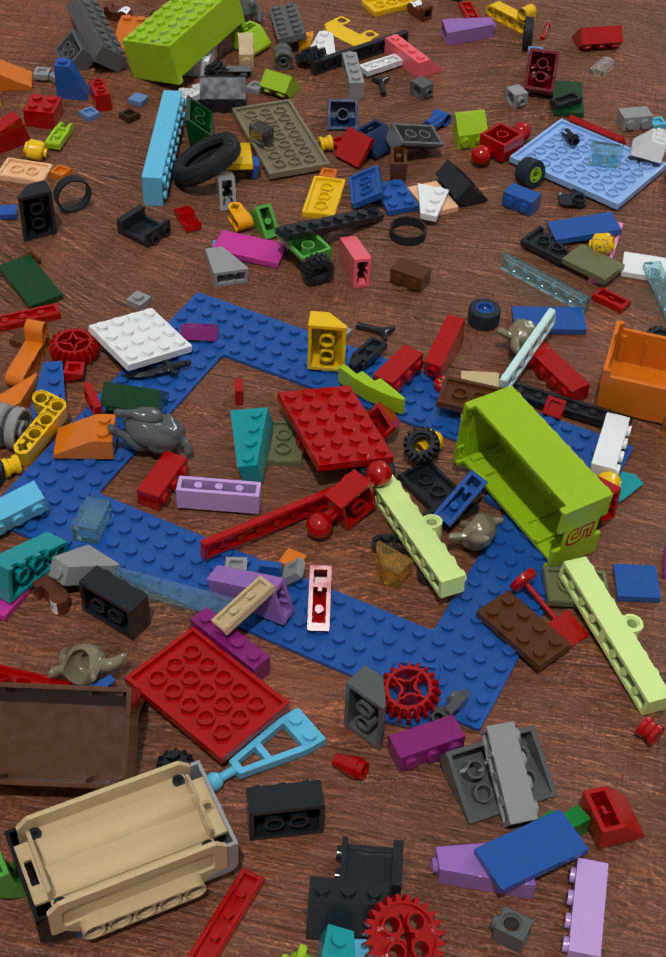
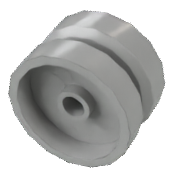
[0,402,33,450]

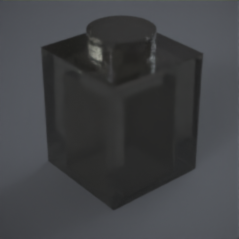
[249,121,274,147]

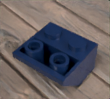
[355,119,390,159]

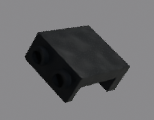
[117,204,171,248]
[335,836,404,898]

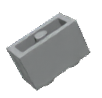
[616,106,653,132]

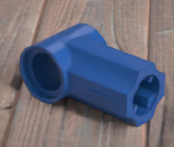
[422,109,451,130]

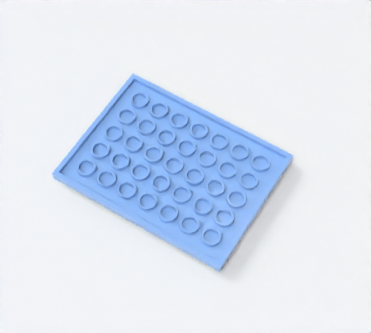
[509,118,666,210]

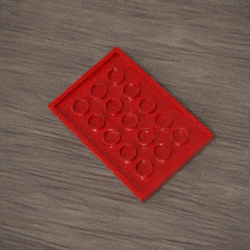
[277,385,394,472]
[124,626,290,764]

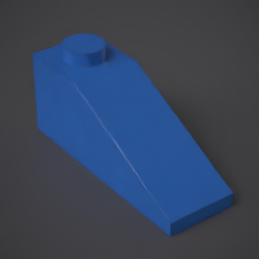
[433,470,488,528]

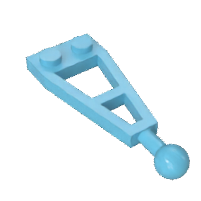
[207,708,326,792]

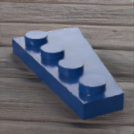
[30,361,67,421]

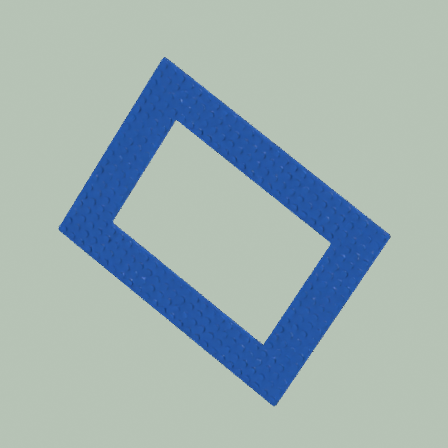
[1,293,633,731]

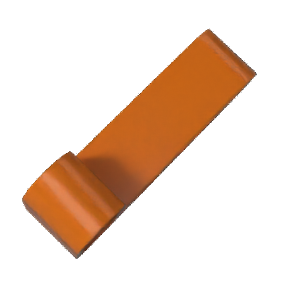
[5,319,50,386]

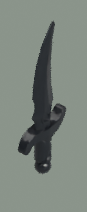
[121,359,191,377]

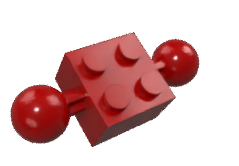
[471,122,531,166]
[306,460,392,539]

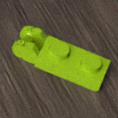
[45,121,74,150]

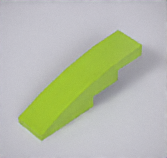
[338,364,406,414]

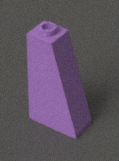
[441,17,496,46]
[206,565,294,625]
[431,843,536,899]

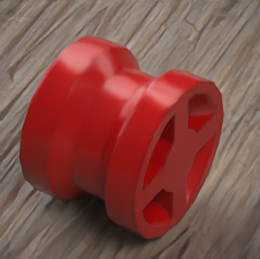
[635,716,665,746]

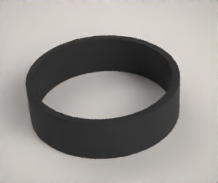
[522,16,534,49]
[53,175,91,213]
[389,216,427,246]

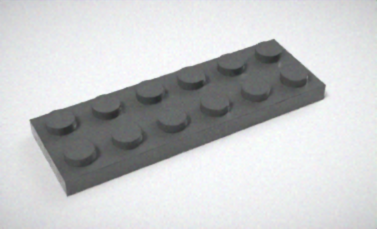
[269,2,307,44]

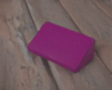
[180,323,219,341]

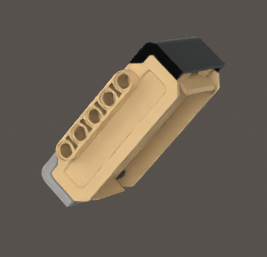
[4,760,238,944]

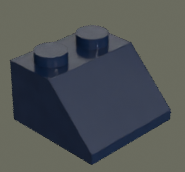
[327,99,358,130]

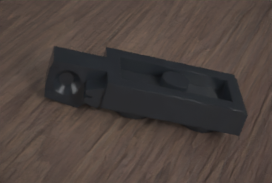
[348,337,388,373]

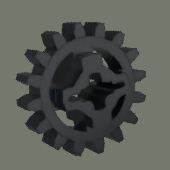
[295,45,327,65]

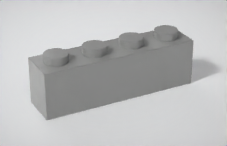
[341,51,365,99]
[480,721,539,828]

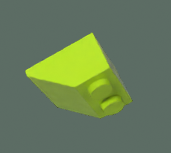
[259,69,302,99]
[452,109,488,150]

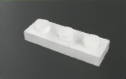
[360,53,403,77]

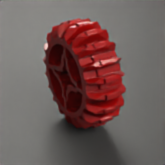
[49,327,100,366]
[383,661,441,724]

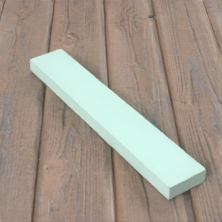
[499,308,556,388]

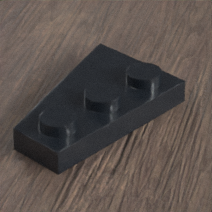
[520,225,570,266]

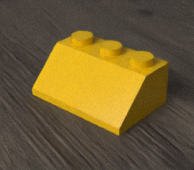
[307,311,347,372]

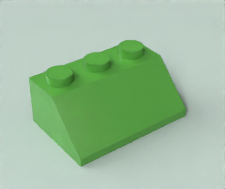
[275,234,332,270]

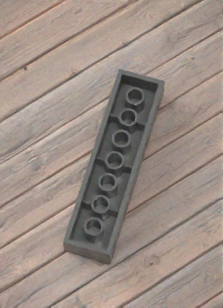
[66,0,127,72]

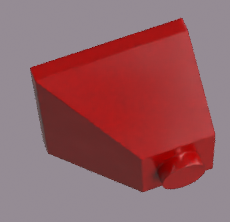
[367,402,401,440]

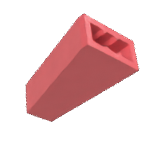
[339,236,372,289]

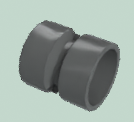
[273,43,293,70]

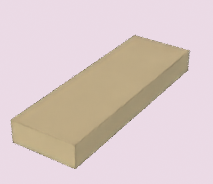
[211,575,276,636]

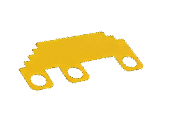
[324,16,379,46]

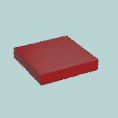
[334,127,375,168]

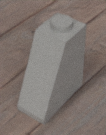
[215,170,236,211]
[205,246,248,287]
[48,544,120,586]

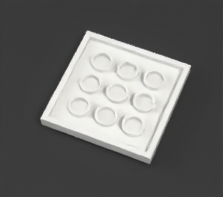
[88,308,192,371]

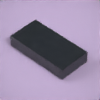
[549,91,582,111]

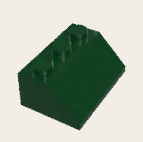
[185,95,213,146]
[101,382,169,412]

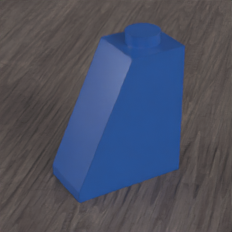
[54,57,90,100]

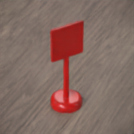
[509,568,589,648]

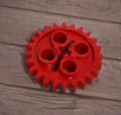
[361,893,446,957]

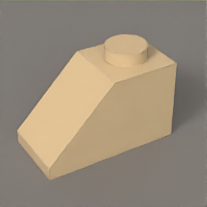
[238,32,254,68]

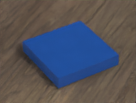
[612,564,661,603]

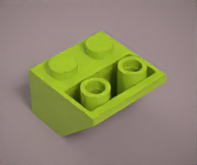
[231,20,272,56]

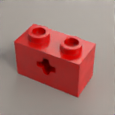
[89,78,112,112]

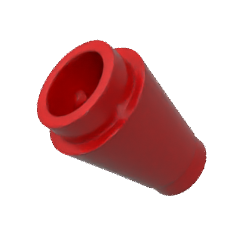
[332,753,370,780]

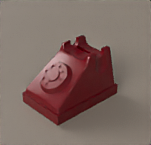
[524,48,560,95]

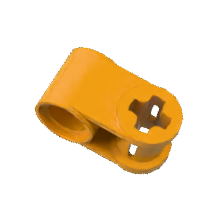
[298,31,314,52]
[228,202,254,232]

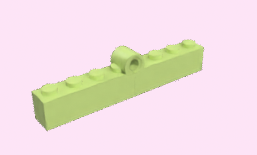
[373,474,467,598]
[558,556,666,716]

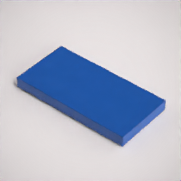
[547,211,621,244]
[511,306,587,335]
[474,809,589,894]

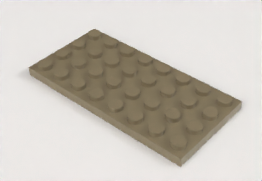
[232,99,330,179]

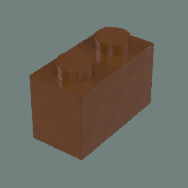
[389,146,407,181]
[390,258,431,293]

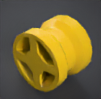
[317,135,334,152]
[0,454,23,478]

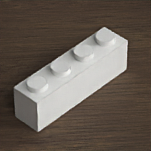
[590,412,632,475]

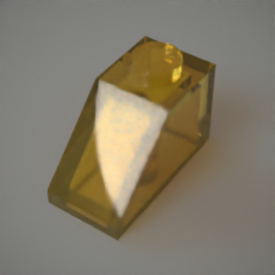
[375,541,413,589]

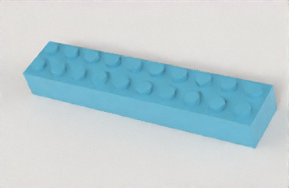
[141,90,186,206]

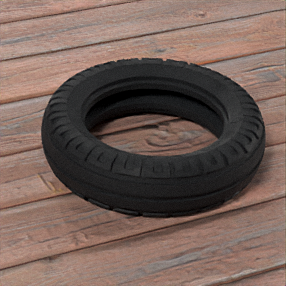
[172,132,241,187]

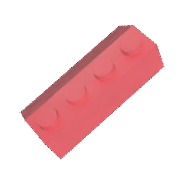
[384,34,441,78]

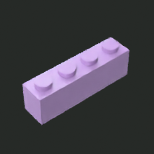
[176,476,262,514]
[561,858,609,957]

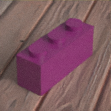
[387,714,466,772]

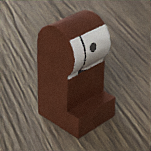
[407,0,433,22]
[104,1,133,22]
[32,574,70,615]

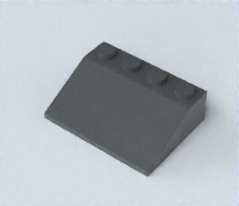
[438,725,558,824]

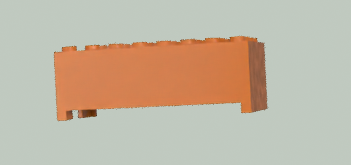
[596,320,666,425]

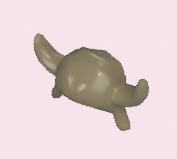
[497,318,549,355]
[448,512,504,551]
[47,643,127,686]

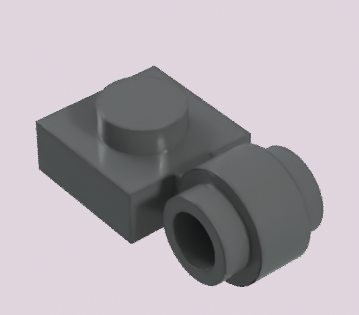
[430,687,471,721]

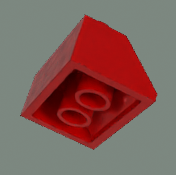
[572,25,623,51]

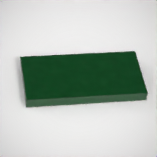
[552,81,584,118]
[0,254,63,309]

